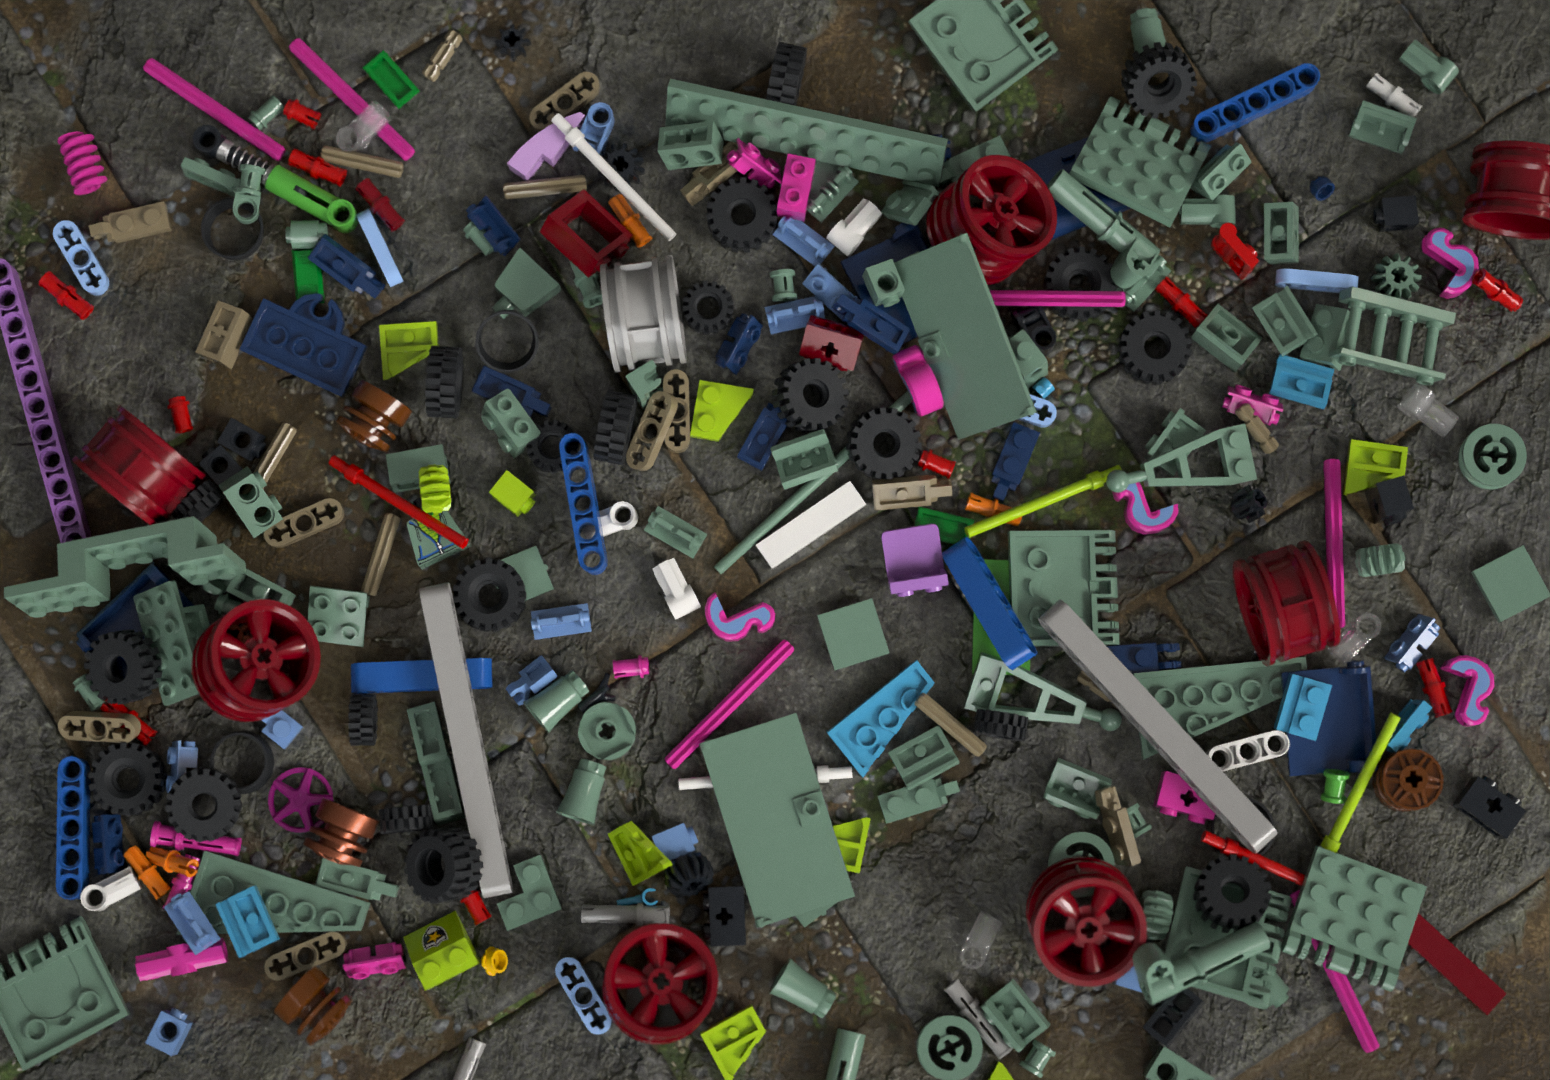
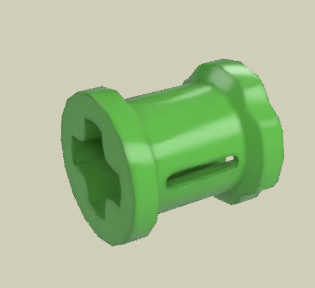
[1320,769,1350,804]

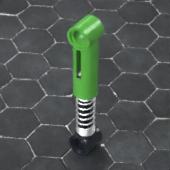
[193,125,359,233]

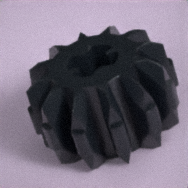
[598,143,645,192]
[663,851,714,899]

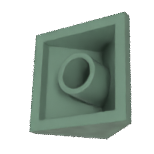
[1191,304,1263,372]

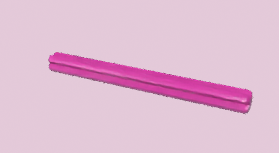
[289,38,415,161]
[143,58,286,161]
[989,290,1126,307]
[1324,459,1345,628]
[664,640,794,769]
[1290,889,1379,1053]

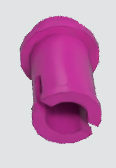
[613,655,649,679]

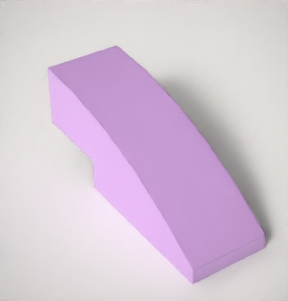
[507,112,585,181]

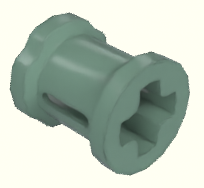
[770,269,797,302]
[1126,803,1152,838]
[1019,1039,1056,1078]

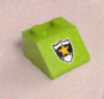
[403,911,481,990]

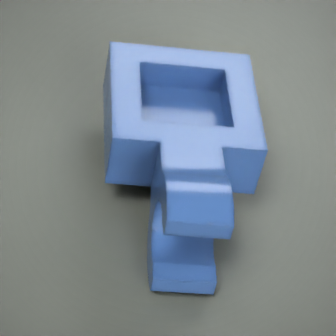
[506,655,558,706]
[262,710,303,749]

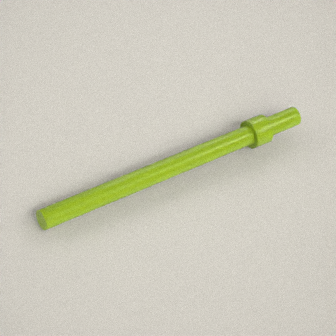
[964,465,1122,538]
[1320,712,1401,853]

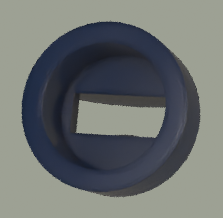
[1309,176,1335,201]

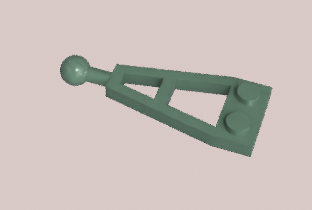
[1106,424,1257,493]
[964,652,1122,731]

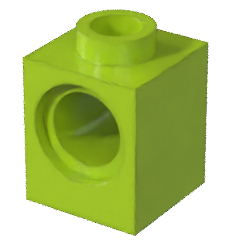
[489,470,536,517]

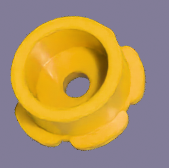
[481,947,508,976]

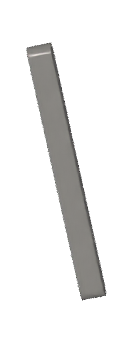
[420,582,513,899]
[1038,599,1277,854]

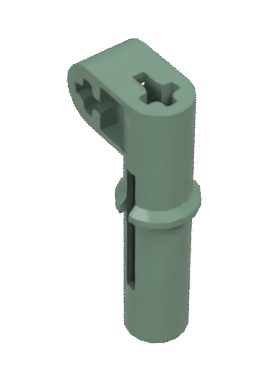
[1047,169,1160,289]
[1133,922,1270,1005]
[826,1028,866,1080]

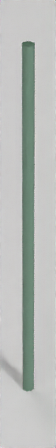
[713,391,912,575]

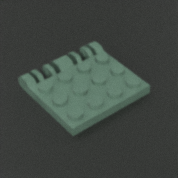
[908,0,1059,113]
[1069,96,1211,227]
[1008,530,1120,646]
[1281,846,1427,992]
[1164,866,1292,1009]
[0,916,130,1071]

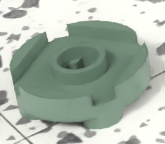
[578,702,636,760]

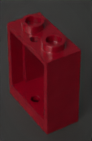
[540,189,632,278]

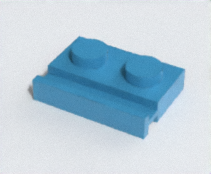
[1269,354,1335,409]
[1273,673,1332,741]
[1385,699,1433,752]
[215,886,280,958]

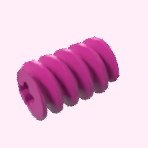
[57,132,108,195]

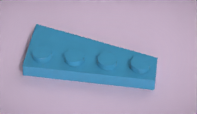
[826,660,935,778]

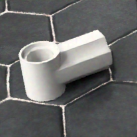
[826,198,882,257]
[582,501,638,539]
[652,558,701,620]
[80,866,142,911]

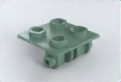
[779,160,859,223]
[308,585,370,647]

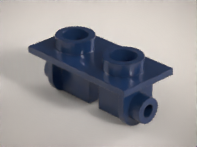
[466,196,520,257]
[715,313,763,375]
[91,815,125,875]

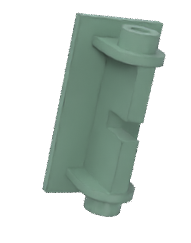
[1116,255,1171,312]
[644,506,708,559]

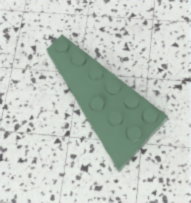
[1133,657,1307,760]
[176,851,370,935]

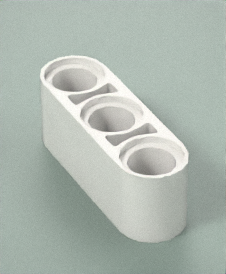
[1206,730,1290,772]

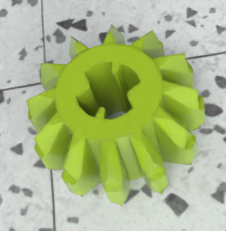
[418,464,451,514]

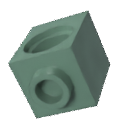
[862,259,905,307]

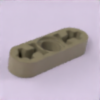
[529,72,600,133]
[663,369,690,453]
[626,391,678,471]
[264,498,344,548]
[58,711,141,743]
[264,931,347,980]

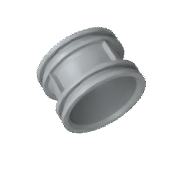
[600,255,687,373]

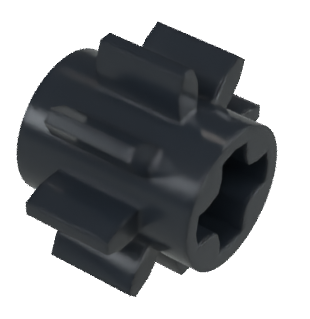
[495,24,531,62]
[1231,485,1267,523]

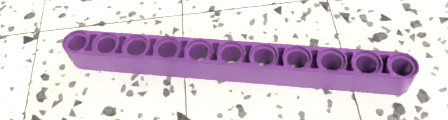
[0,258,92,543]

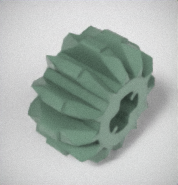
[1372,253,1422,300]
[1355,543,1405,577]
[1139,890,1174,940]

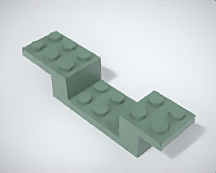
[4,516,246,618]

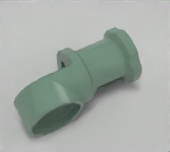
[233,164,265,224]
[570,261,603,308]

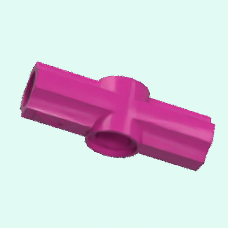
[135,938,228,981]

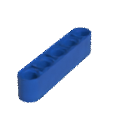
[1190,63,1320,143]
[559,433,608,575]
[942,537,1037,670]
[351,658,493,693]
[56,756,91,900]

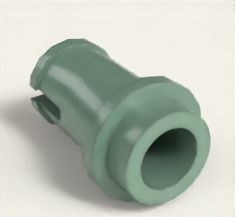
[248,95,284,130]
[463,221,494,256]
[214,593,244,615]
[73,673,107,712]

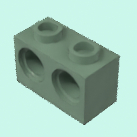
[657,121,724,170]
[219,466,283,538]
[1142,1045,1214,1080]

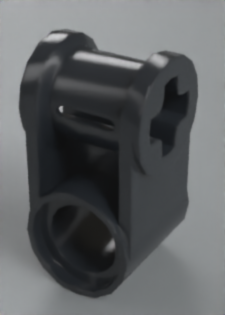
[1010,306,1057,356]

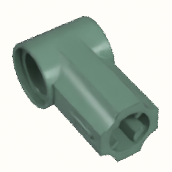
[1399,39,1459,95]
[1179,195,1236,228]

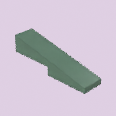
[407,702,466,826]

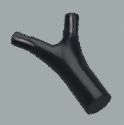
[578,673,616,713]

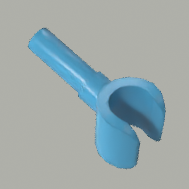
[1032,377,1055,399]
[617,888,658,906]

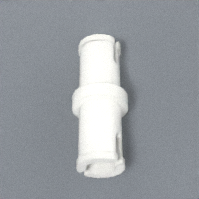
[1366,73,1422,117]

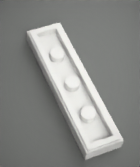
[756,481,866,569]

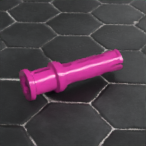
[150,821,242,856]

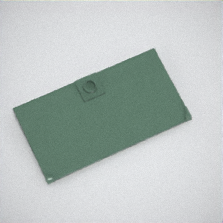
[894,233,1037,440]
[699,713,855,928]

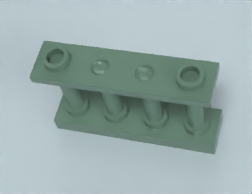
[1329,286,1456,385]

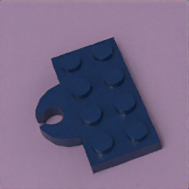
[239,293,368,398]

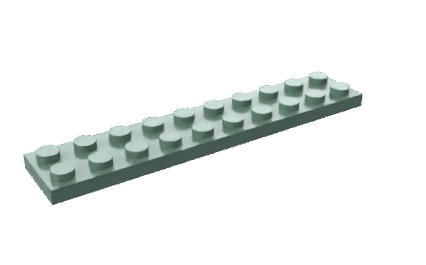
[665,79,948,187]

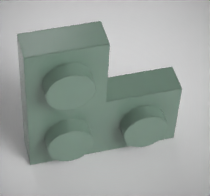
[497,855,562,931]

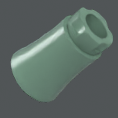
[1130,8,1166,54]
[523,670,589,733]
[556,759,606,825]
[769,958,837,1018]

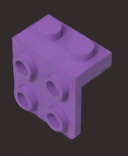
[881,523,948,597]

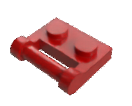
[1211,223,1259,280]

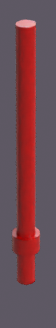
[329,455,469,549]
[1201,830,1305,886]

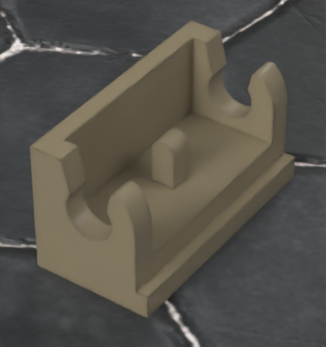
[196,300,254,370]

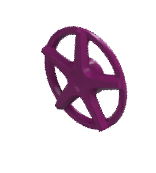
[268,767,333,833]

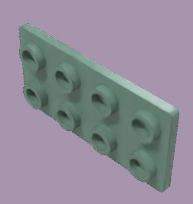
[133,581,210,706]

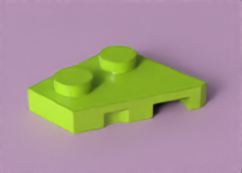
[379,321,439,380]
[690,380,754,442]
[1343,439,1408,495]
[833,817,871,873]
[608,821,672,886]
[700,1004,766,1080]

